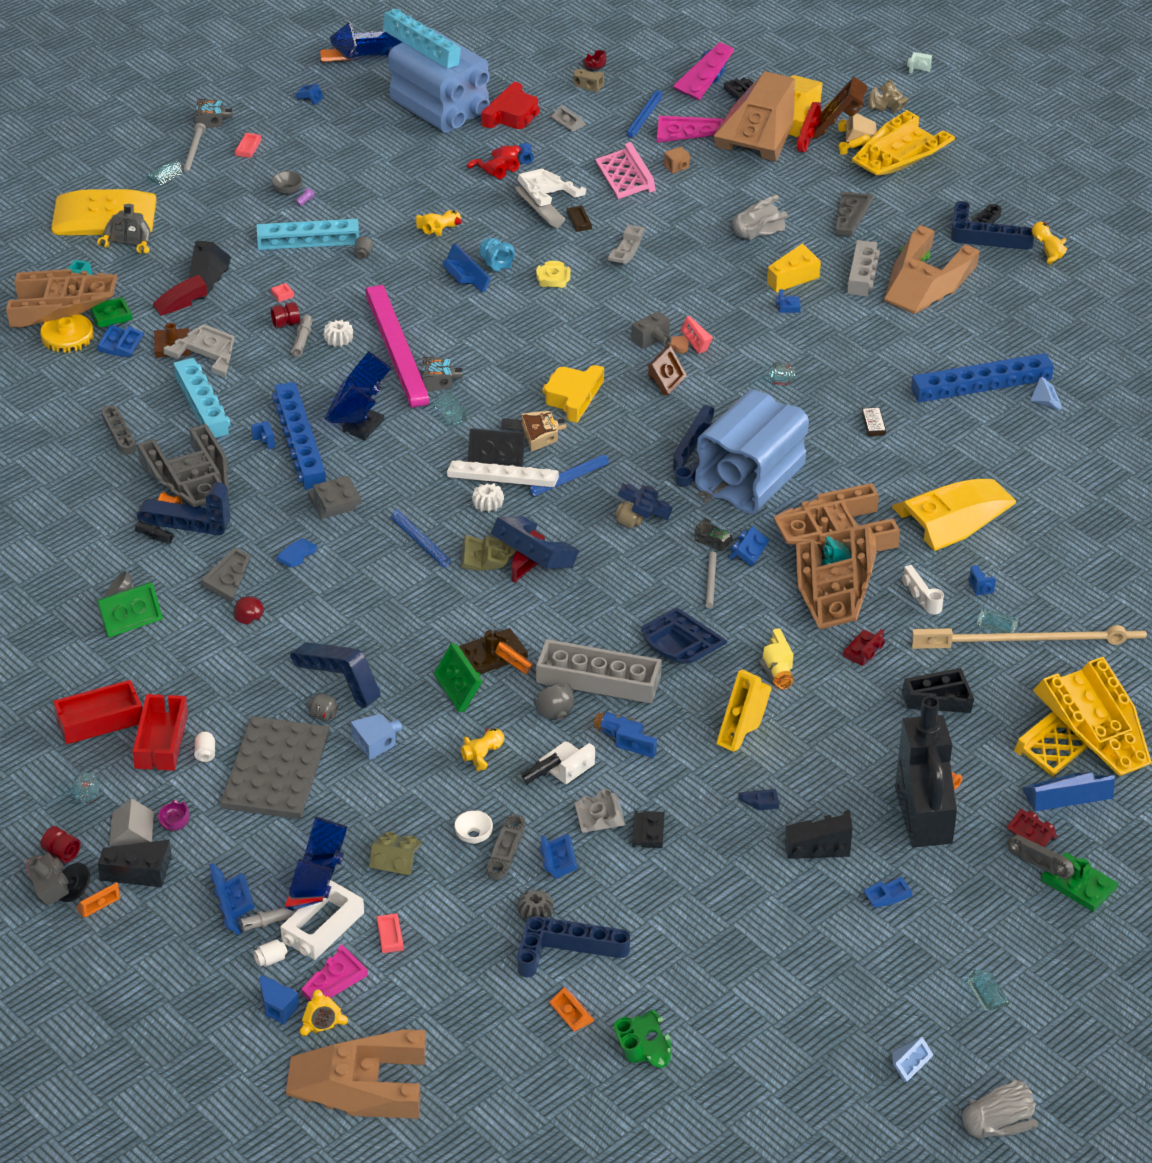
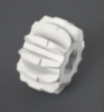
[324,319,353,347]
[472,483,504,513]

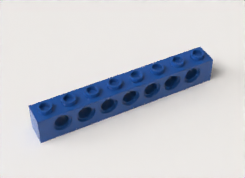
[911,353,1054,403]
[272,382,326,489]

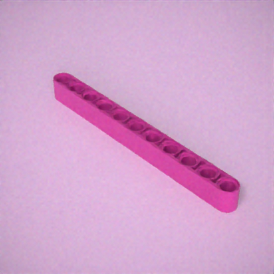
[365,285,429,408]

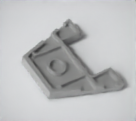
[164,324,235,378]

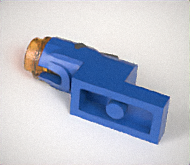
[594,712,657,758]

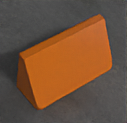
[320,48,353,62]
[495,642,534,675]
[76,882,120,918]
[549,987,595,1032]

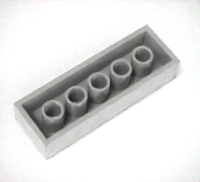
[536,639,662,704]

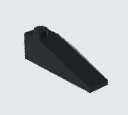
[189,241,231,299]

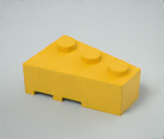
[767,243,821,292]

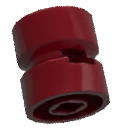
[270,302,300,329]
[40,826,81,863]

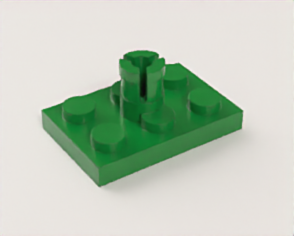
[96,581,163,637]
[433,643,483,712]
[1041,852,1118,912]

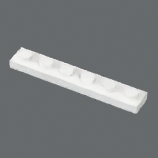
[447,460,559,487]

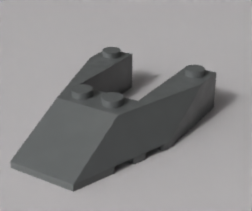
[137,424,229,507]

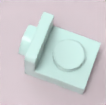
[907,52,932,74]

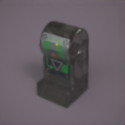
[694,518,733,551]

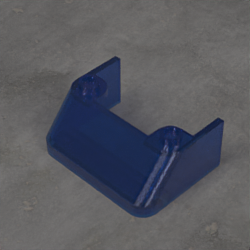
[330,22,402,59]
[324,351,392,424]

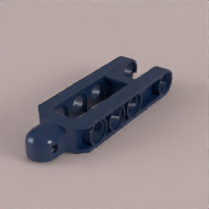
[673,404,714,487]

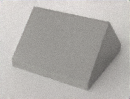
[109,798,154,846]

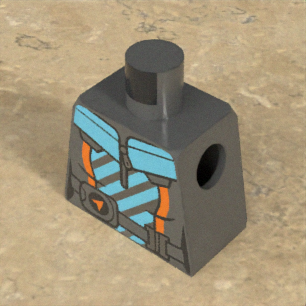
[195,98,233,128]
[422,357,462,392]

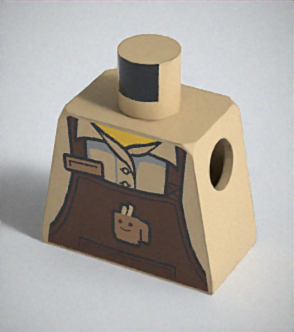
[521,411,566,452]

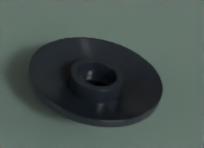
[59,863,90,902]

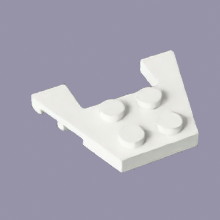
[518,169,587,206]

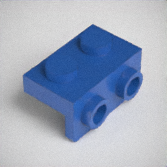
[729,526,770,566]
[539,834,578,879]

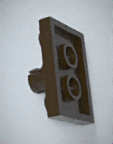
[459,628,528,674]

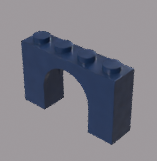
[491,516,579,569]

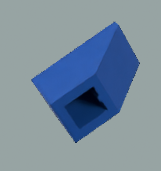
[259,975,299,1024]

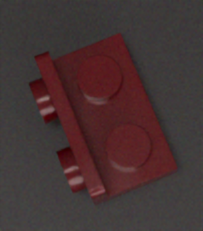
[843,629,885,666]
[1006,808,1058,847]

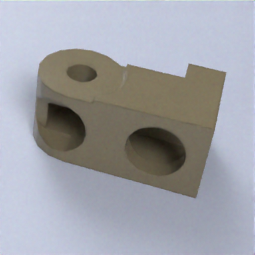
[573,69,604,92]

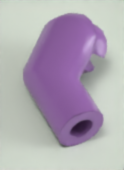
[295,188,314,207]

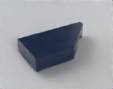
[738,789,780,811]

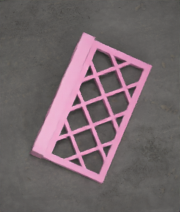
[595,142,656,199]

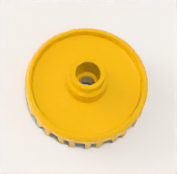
[40,314,94,353]

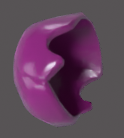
[158,800,190,831]

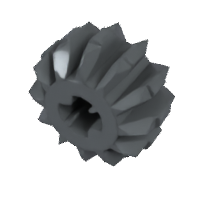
[517,888,554,920]

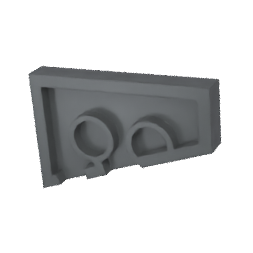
[201,547,251,603]

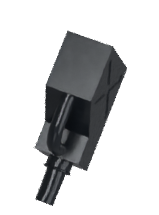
[895,696,957,848]

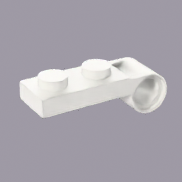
[902,565,944,614]

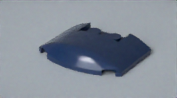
[641,607,727,664]

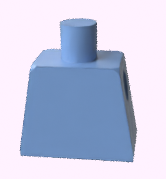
[351,714,402,760]

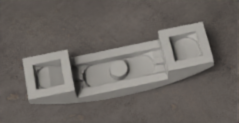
[608,225,645,264]

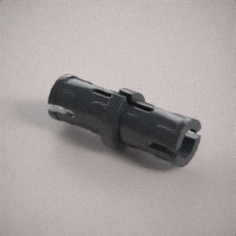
[135,520,174,544]
[521,752,561,785]

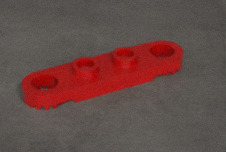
[797,102,821,152]

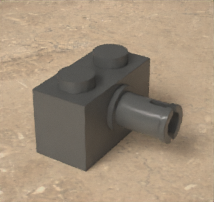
[631,311,672,349]
[27,853,69,906]

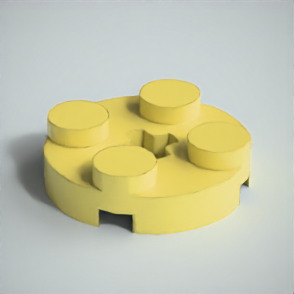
[536,261,570,288]

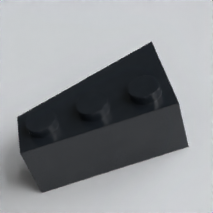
[902,668,974,713]
[785,810,853,859]
[98,839,172,887]

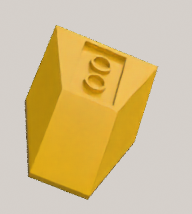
[789,75,823,137]
[1033,657,1152,776]

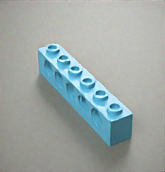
[383,9,461,69]
[257,219,359,250]
[173,358,231,438]

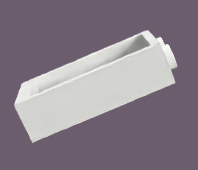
[281,880,364,960]

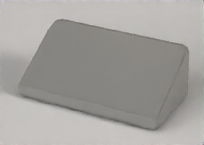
[551,105,586,132]

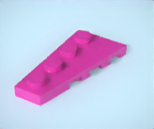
[673,42,734,101]
[657,116,723,143]

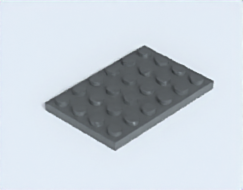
[220,716,330,819]

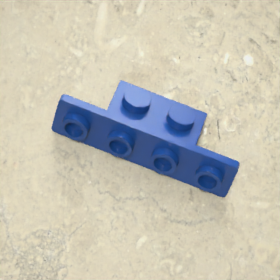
[442,244,490,292]
[209,863,255,935]

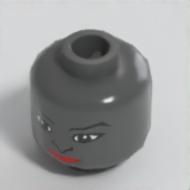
[307,693,339,721]

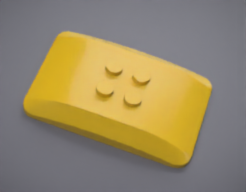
[51,189,156,235]

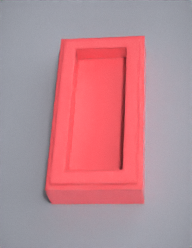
[235,133,261,158]
[376,913,404,953]

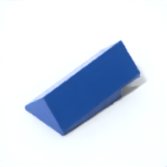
[1022,772,1115,811]

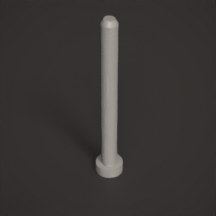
[183,123,206,172]

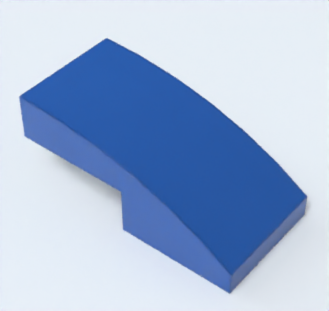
[276,538,317,568]
[863,876,913,907]

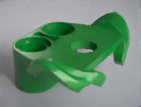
[614,1009,672,1068]

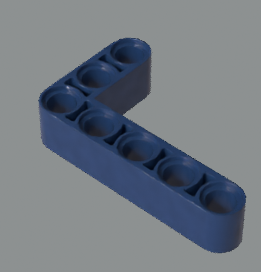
[951,201,1034,250]
[137,482,230,535]
[290,642,380,708]
[517,916,630,978]

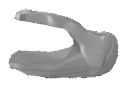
[732,194,788,241]
[962,1079,1038,1139]

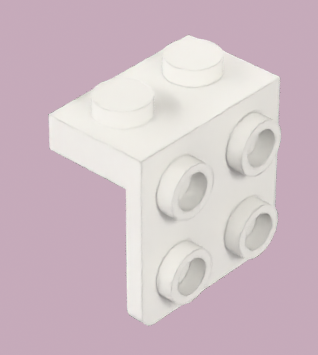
[539,742,595,784]

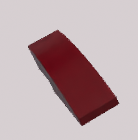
[153,275,207,316]
[512,530,545,583]

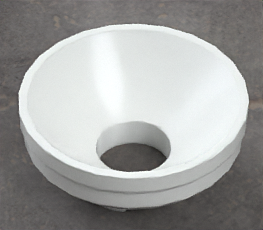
[455,811,493,844]

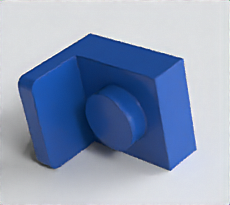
[295,83,324,105]
[776,289,801,313]
[251,421,275,450]
[969,565,996,595]

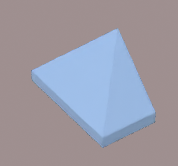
[1031,377,1062,410]
[892,1037,933,1082]

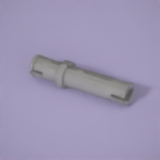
[291,315,313,357]
[240,904,303,932]

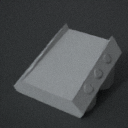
[574,789,627,833]

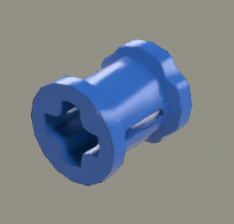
[519,143,534,164]

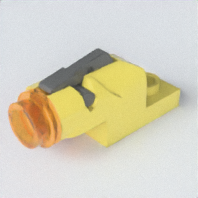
[760,628,793,689]

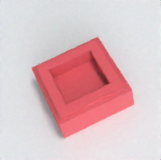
[271,283,294,302]

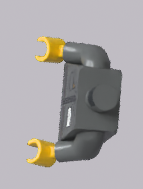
[97,203,151,254]

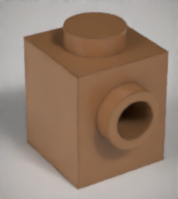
[664,147,690,174]

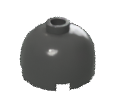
[533,683,574,721]

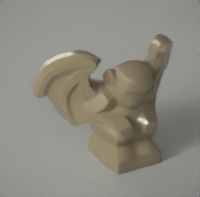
[868,79,909,113]

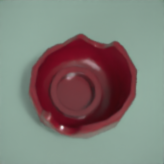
[583,50,607,70]
[233,596,264,625]

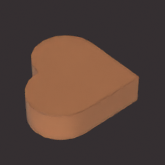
[668,336,689,354]

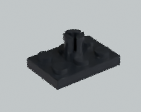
[468,428,525,467]

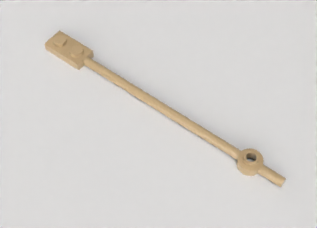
[911,625,1146,649]

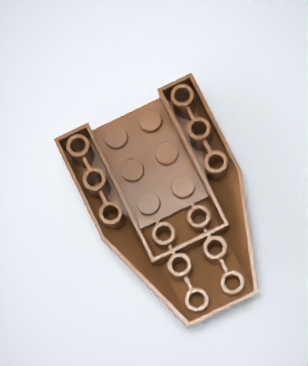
[714,71,795,162]

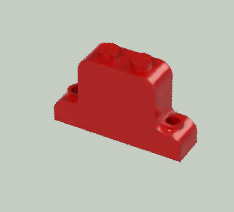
[481,81,540,129]

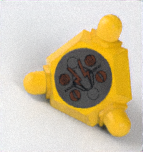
[299,990,348,1036]

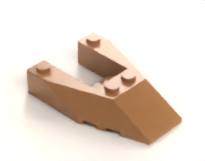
[884,225,980,314]
[6,269,118,328]
[773,483,900,551]
[796,524,877,630]
[286,1029,427,1119]

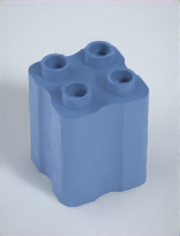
[388,28,490,133]
[695,389,809,514]

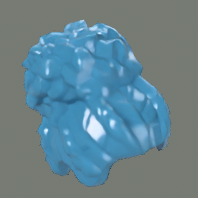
[479,237,515,272]

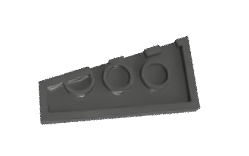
[836,191,873,237]

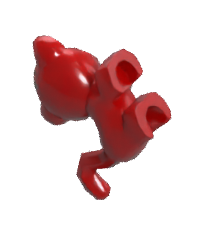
[467,145,521,179]

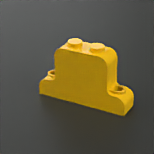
[542,365,604,423]
[716,669,771,752]

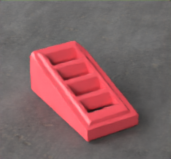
[680,316,713,354]

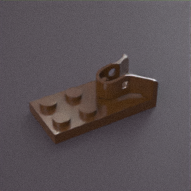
[814,77,868,139]

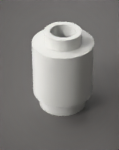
[194,732,215,762]
[253,939,287,967]

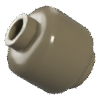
[615,501,644,529]

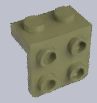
[369,832,422,875]

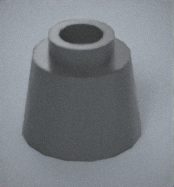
[354,237,374,259]

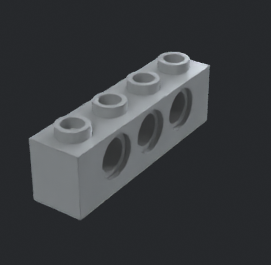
[848,240,880,296]

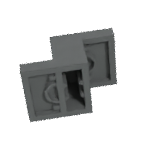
[308,476,362,519]

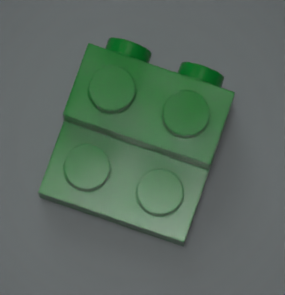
[90,297,133,327]

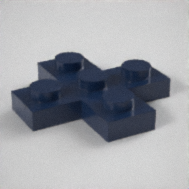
[617,483,673,520]

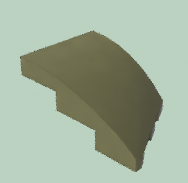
[461,535,516,571]

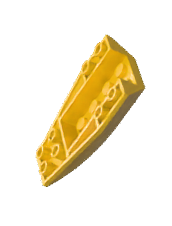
[852,110,955,175]
[892,479,1016,551]

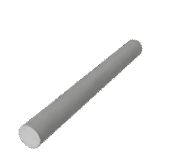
[706,552,717,609]

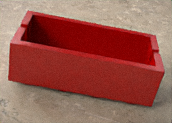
[53,680,143,745]
[132,694,188,771]

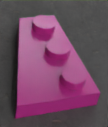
[302,944,368,1001]

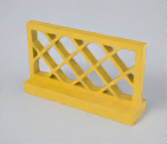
[1014,711,1088,777]

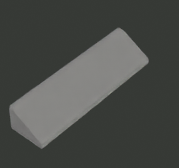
[515,186,565,229]

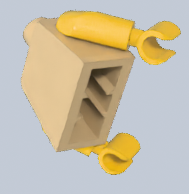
[838,114,877,155]

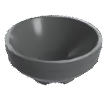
[272,171,302,195]
[105,571,134,597]

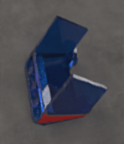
[285,817,348,911]

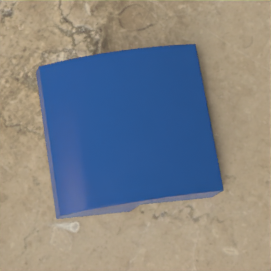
[97,324,144,357]

